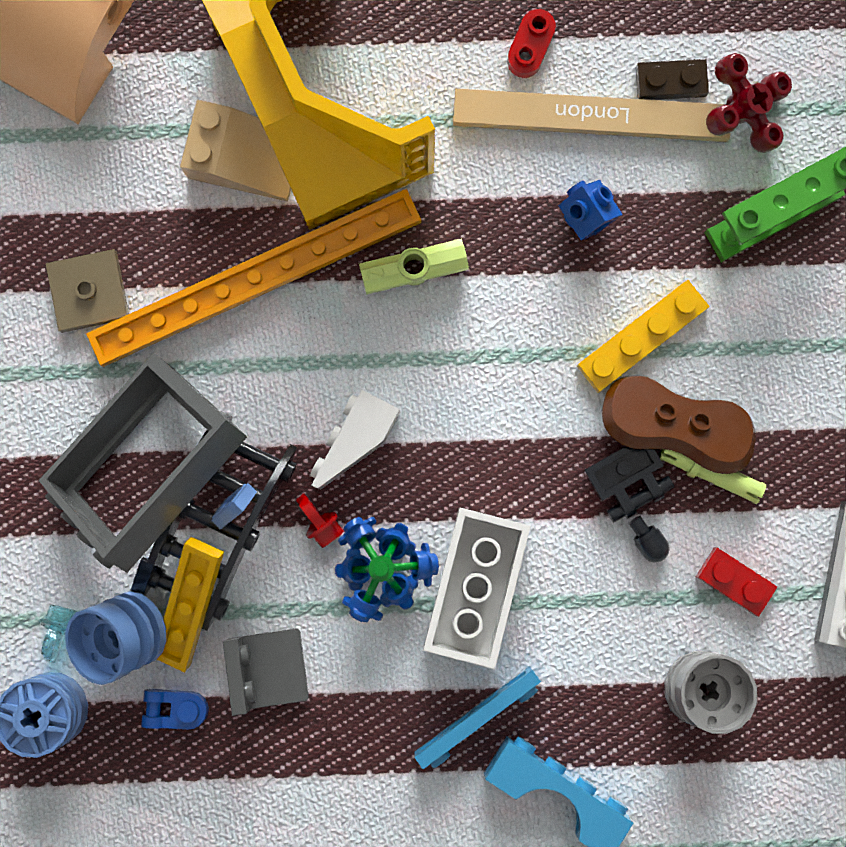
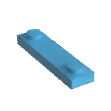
[414,666,541,769]

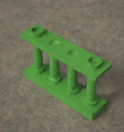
[705,147,846,263]

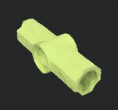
[359,239,469,295]

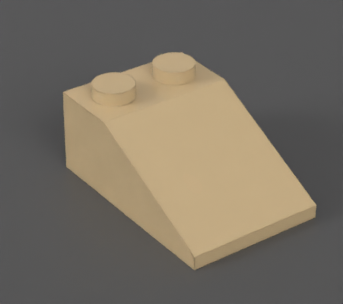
[180,100,291,202]

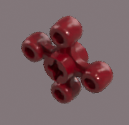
[706,53,792,153]

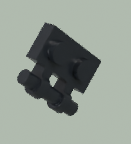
[583,446,675,523]

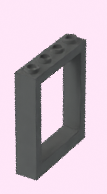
[39,352,247,573]

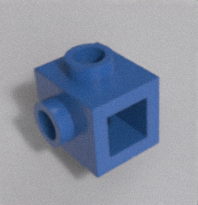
[558,180,623,240]

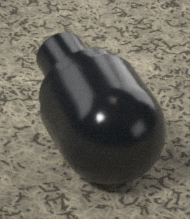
[629,516,670,563]

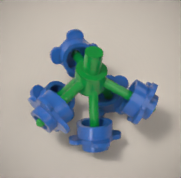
[335,517,439,622]

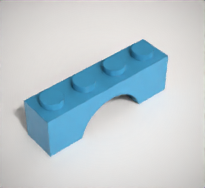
[484,736,633,847]

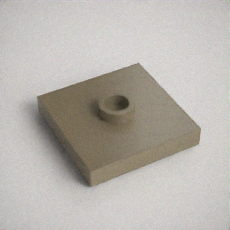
[46,249,129,333]

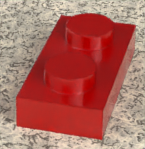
[695,547,778,617]

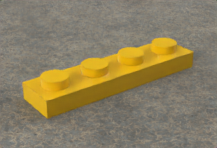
[577,280,710,393]
[157,537,224,673]

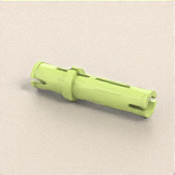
[659,449,766,504]

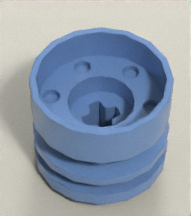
[65,591,166,685]
[0,672,88,758]

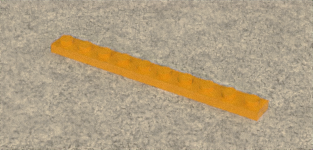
[86,188,421,367]

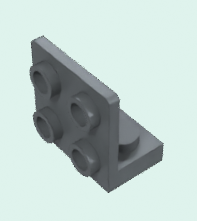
[223,628,309,716]

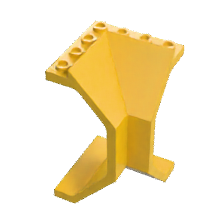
[202,0,435,230]

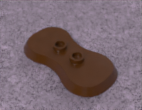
[602,376,756,474]

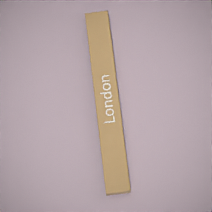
[453,88,730,142]

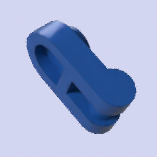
[141,689,209,730]

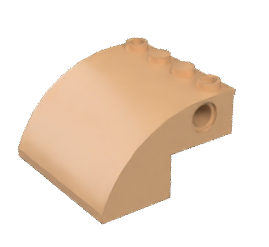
[0,0,134,124]

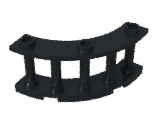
[131,411,297,631]

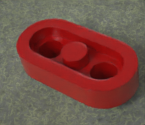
[507,9,556,78]

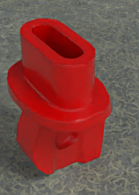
[296,493,344,548]

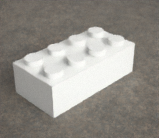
[423,508,531,669]

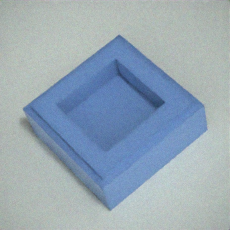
[211,483,257,529]

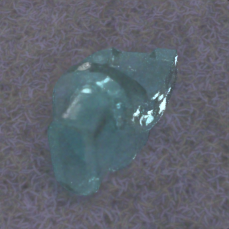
[38,604,77,663]

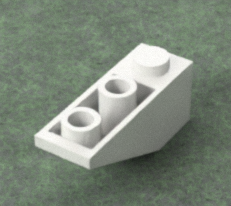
[310,390,400,490]

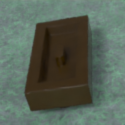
[635,59,709,100]

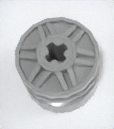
[664,651,757,734]

